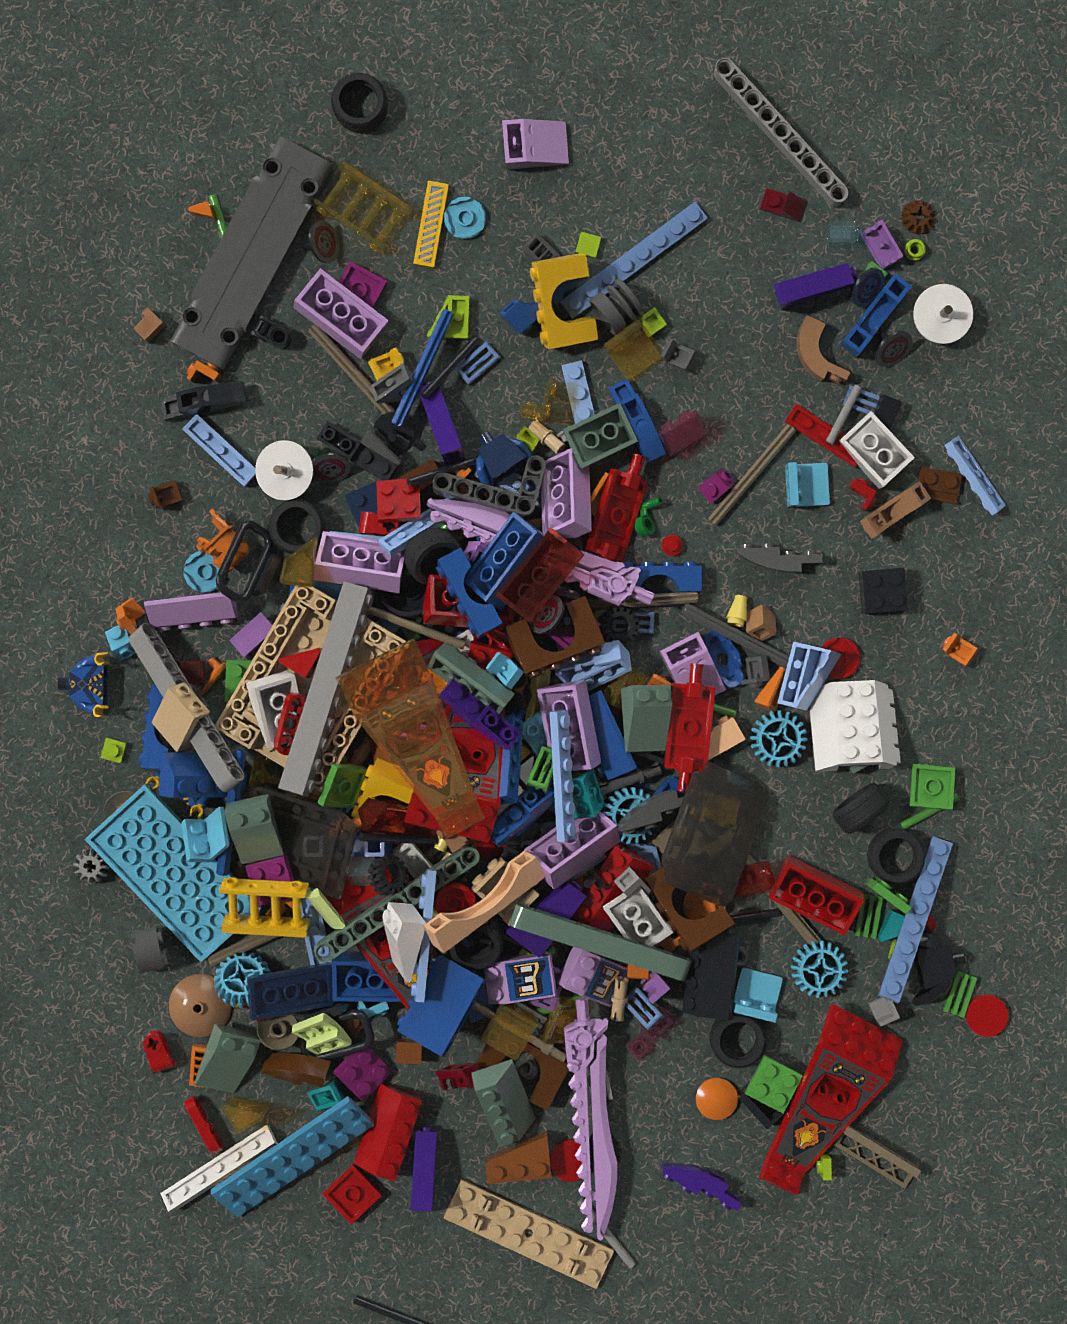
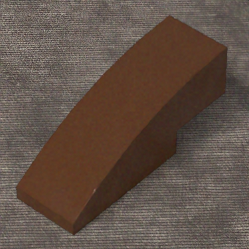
[261,1053,331,1087]

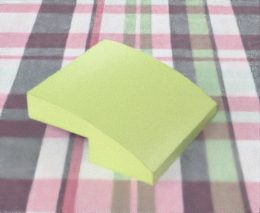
[306,887,346,929]
[292,1013,352,1054]

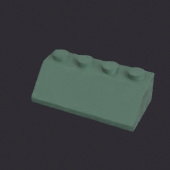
[427,642,514,714]
[471,1059,536,1147]

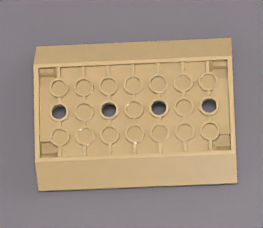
[215,579,409,792]

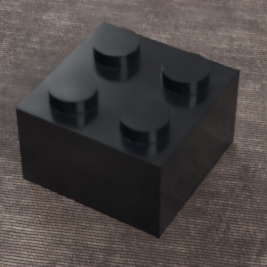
[858,567,908,614]

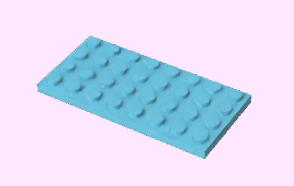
[84,783,263,962]

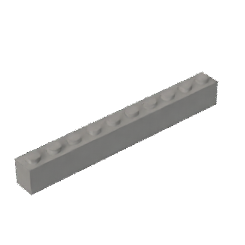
[278,581,373,797]

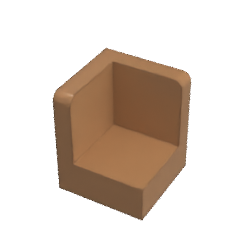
[134,307,166,343]
[746,604,776,641]
[436,830,471,852]

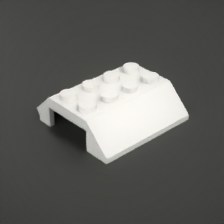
[809,680,901,772]

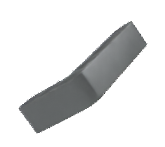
[432,456,546,519]

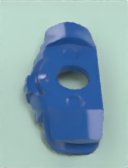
[703,630,743,689]

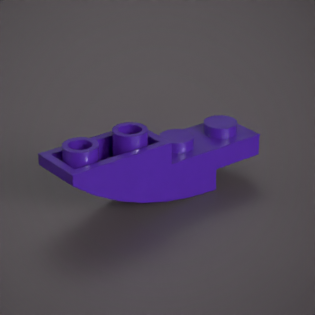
[438,678,521,750]
[661,1163,742,1211]

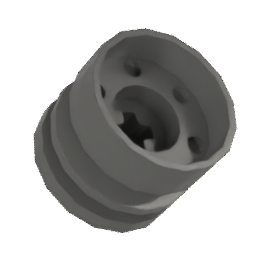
[589,278,644,336]

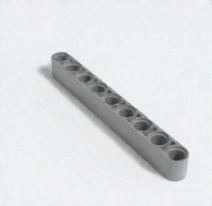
[713,58,848,207]
[129,623,244,792]

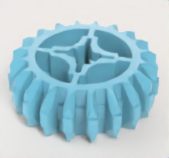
[750,710,807,767]
[602,787,657,844]
[791,940,848,998]
[214,951,271,1008]

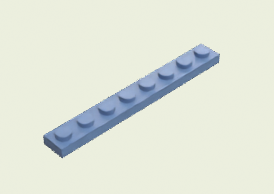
[560,202,708,320]
[878,836,953,1003]

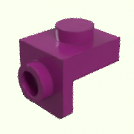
[698,468,735,504]

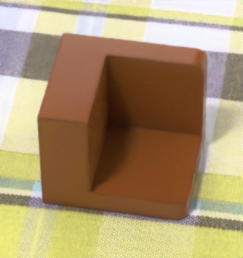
[396,1038,422,1064]

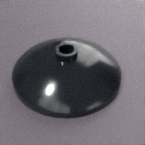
[379,562,429,618]

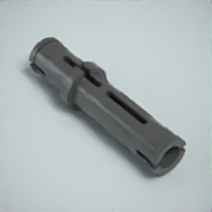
[598,762,662,796]

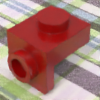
[847,478,877,511]

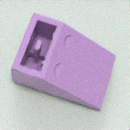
[502,119,569,170]
[660,632,726,695]

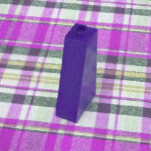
[774,263,857,310]
[419,382,466,466]
[503,881,587,958]
[410,1127,438,1212]

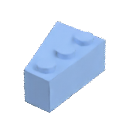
[555,640,632,691]
[778,642,841,711]

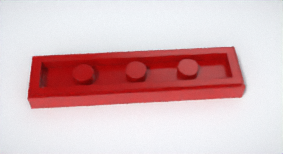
[784,404,857,468]

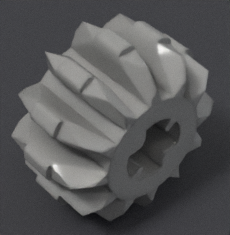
[73,848,110,884]

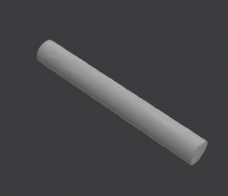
[826,385,862,445]

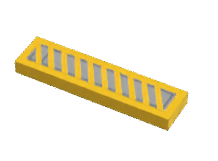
[413,181,449,268]

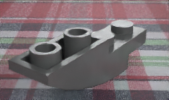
[735,543,823,573]
[617,789,700,834]

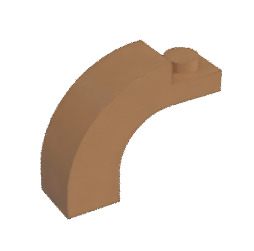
[797,315,850,384]
[860,481,931,539]

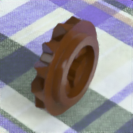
[901,200,936,234]

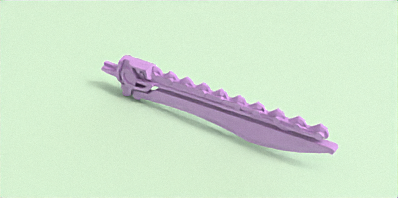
[427,498,654,606]
[564,998,617,1240]

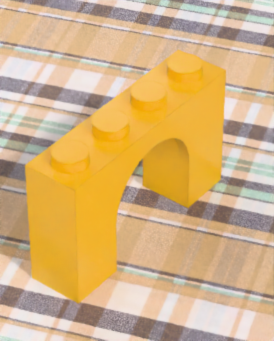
[530,253,598,349]
[351,758,414,845]

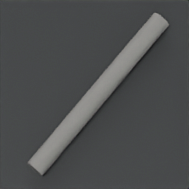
[577,1197,636,1269]

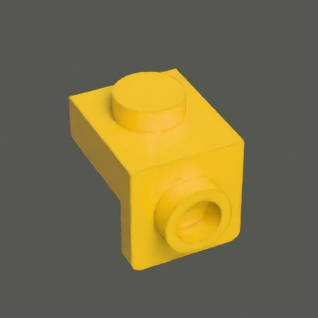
[368,347,404,381]

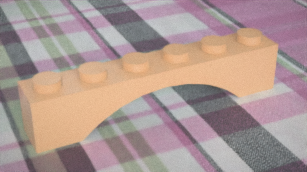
[423,851,545,953]

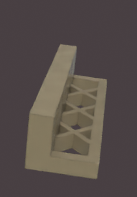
[833,1125,921,1188]

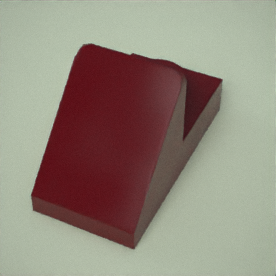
[759,188,806,222]

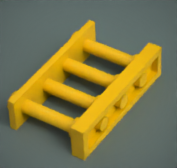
[219,877,310,938]

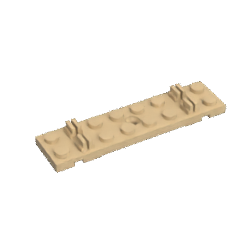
[444,1178,614,1289]

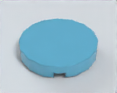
[444,197,486,240]
[184,551,220,593]

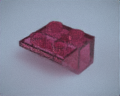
[658,409,707,458]

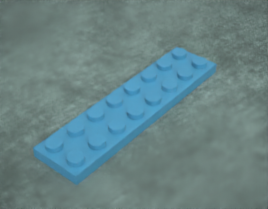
[211,1096,374,1218]

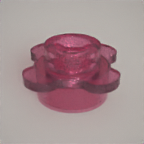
[626,1034,651,1060]

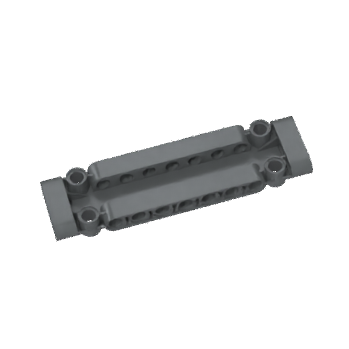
[170,136,333,370]

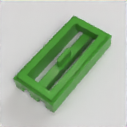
[527,746,553,792]
[854,894,883,939]
[943,970,977,1018]

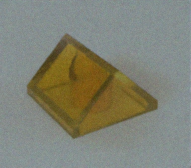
[280,536,318,587]
[542,994,577,1044]
[222,1095,270,1135]

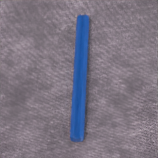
[392,309,454,427]
[216,750,246,876]

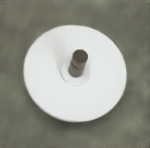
[913,284,973,344]
[255,440,313,500]

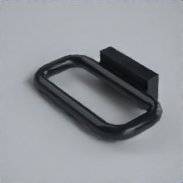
[216,521,281,603]
[297,1001,375,1060]

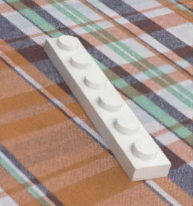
[160,1125,278,1213]

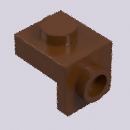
[148,480,184,509]

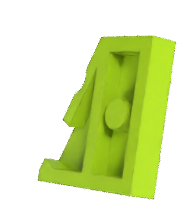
[427,295,470,340]

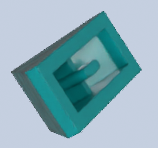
[877,909,905,942]
[307,1078,346,1111]

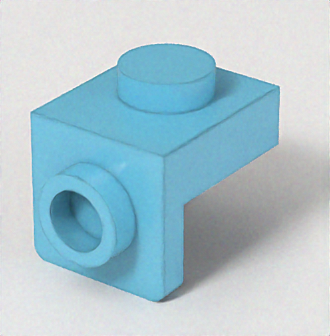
[105,626,136,660]
[486,652,524,689]
[356,1001,391,1018]

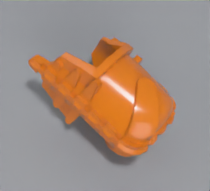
[196,509,249,571]

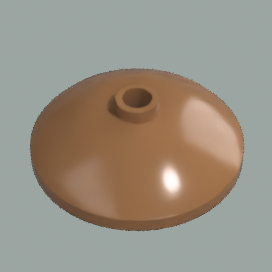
[169,974,232,1037]

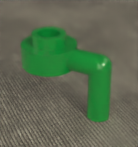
[635,496,663,537]

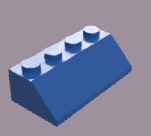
[464,511,552,610]
[589,690,637,781]
[159,752,247,798]
[332,952,401,1002]

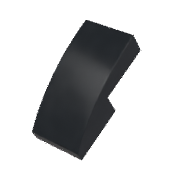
[874,394,902,430]

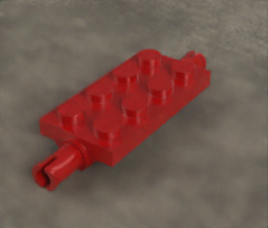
[585,454,648,562]
[664,663,716,792]

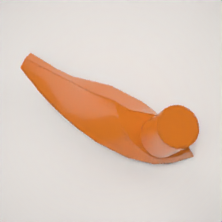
[200,657,226,696]

